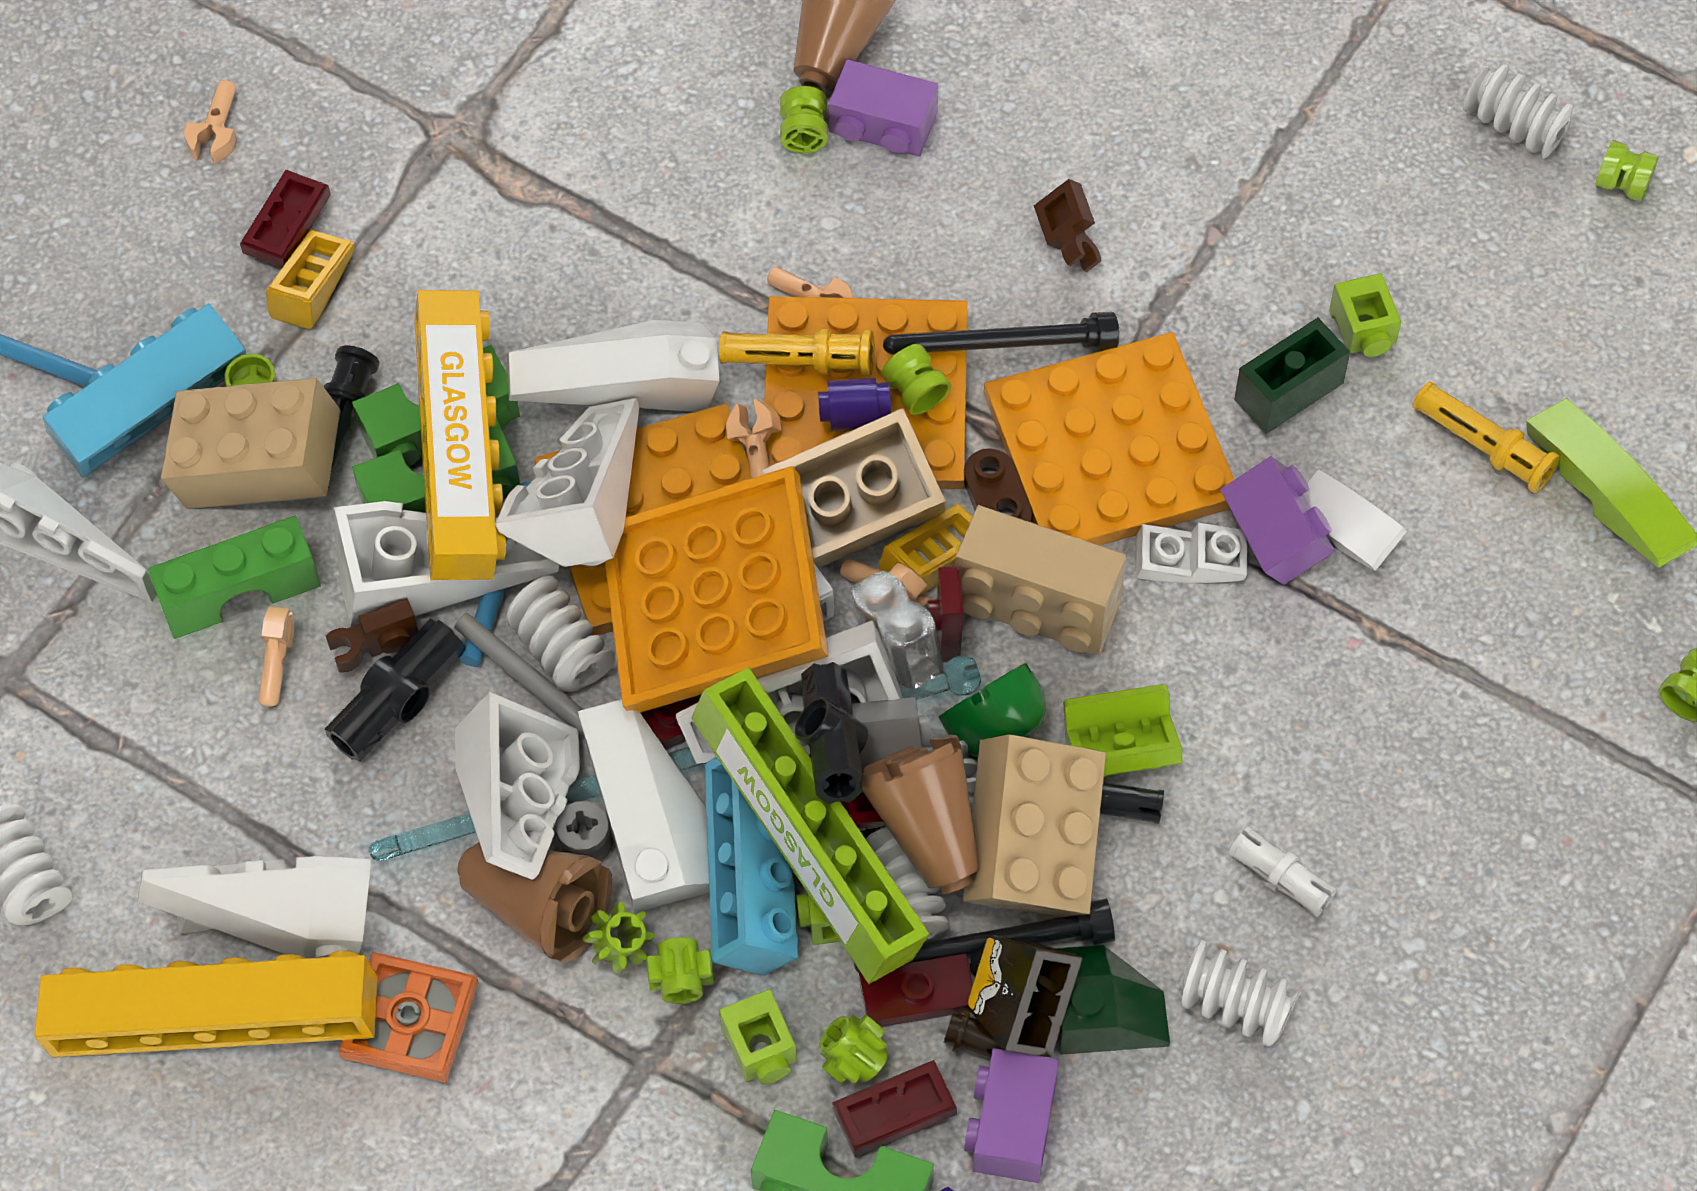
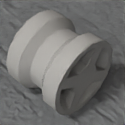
[556,801,612,861]

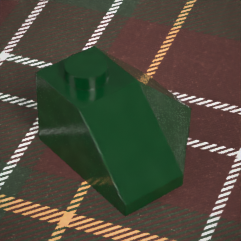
[1055,945,1170,1055]

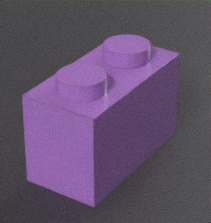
[828,59,938,157]
[1220,456,1335,585]
[964,1048,1059,1183]

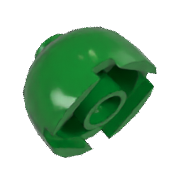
[938,663,1046,757]

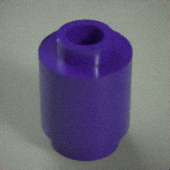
[818,378,891,432]

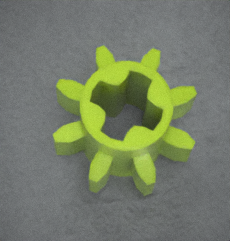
[583,902,655,973]
[646,937,714,1004]
[819,1014,888,1084]

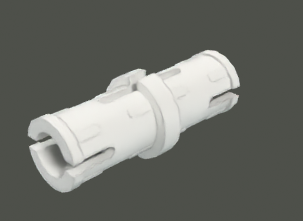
[1229,826,1337,917]

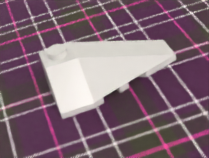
[507,320,720,412]
[495,398,639,567]
[0,463,156,603]
[334,501,559,627]
[676,620,903,764]
[455,692,580,880]
[578,699,709,914]
[138,856,371,958]

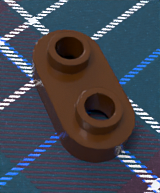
[964,448,1032,523]

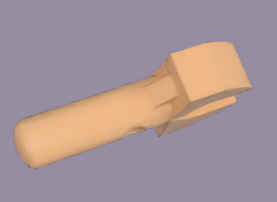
[183,80,237,163]
[767,267,854,298]
[726,399,782,478]
[840,559,930,617]
[258,606,294,707]

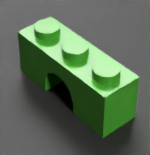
[352,345,520,467]
[352,417,520,513]
[147,515,321,639]
[751,1109,934,1191]

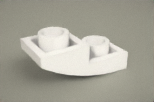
[1304,469,1407,571]
[1136,522,1247,583]

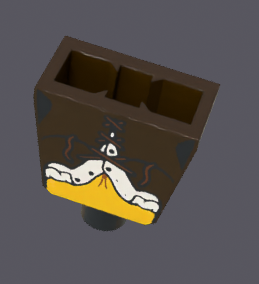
[968,935,1082,1058]

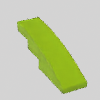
[1526,398,1697,568]

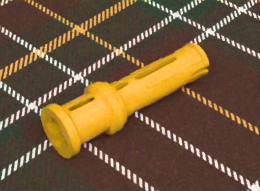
[719,328,875,375]
[1412,381,1561,494]

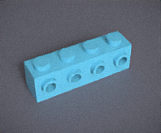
[43,303,246,478]
[705,757,798,976]

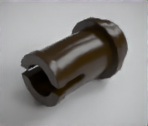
[943,1010,1004,1059]

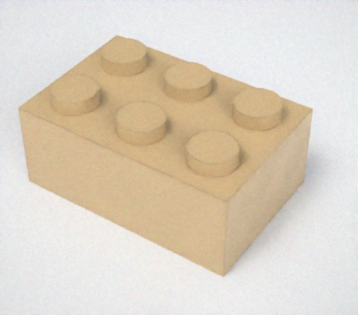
[161,378,340,509]
[761,408,946,568]
[955,505,1127,655]
[963,734,1106,917]

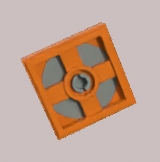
[339,952,479,1083]

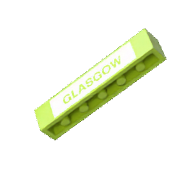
[691,667,929,984]

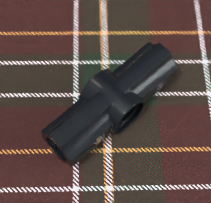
[325,618,465,761]
[795,662,868,804]

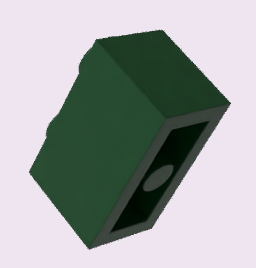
[1234,317,1350,434]

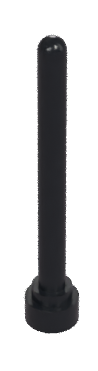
[883,311,1119,355]
[854,898,1115,973]

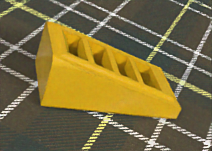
[266,229,355,329]
[878,503,973,595]

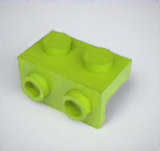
[1063,684,1183,777]

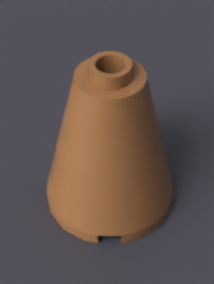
[793,0,896,92]
[861,735,979,894]
[457,842,613,963]

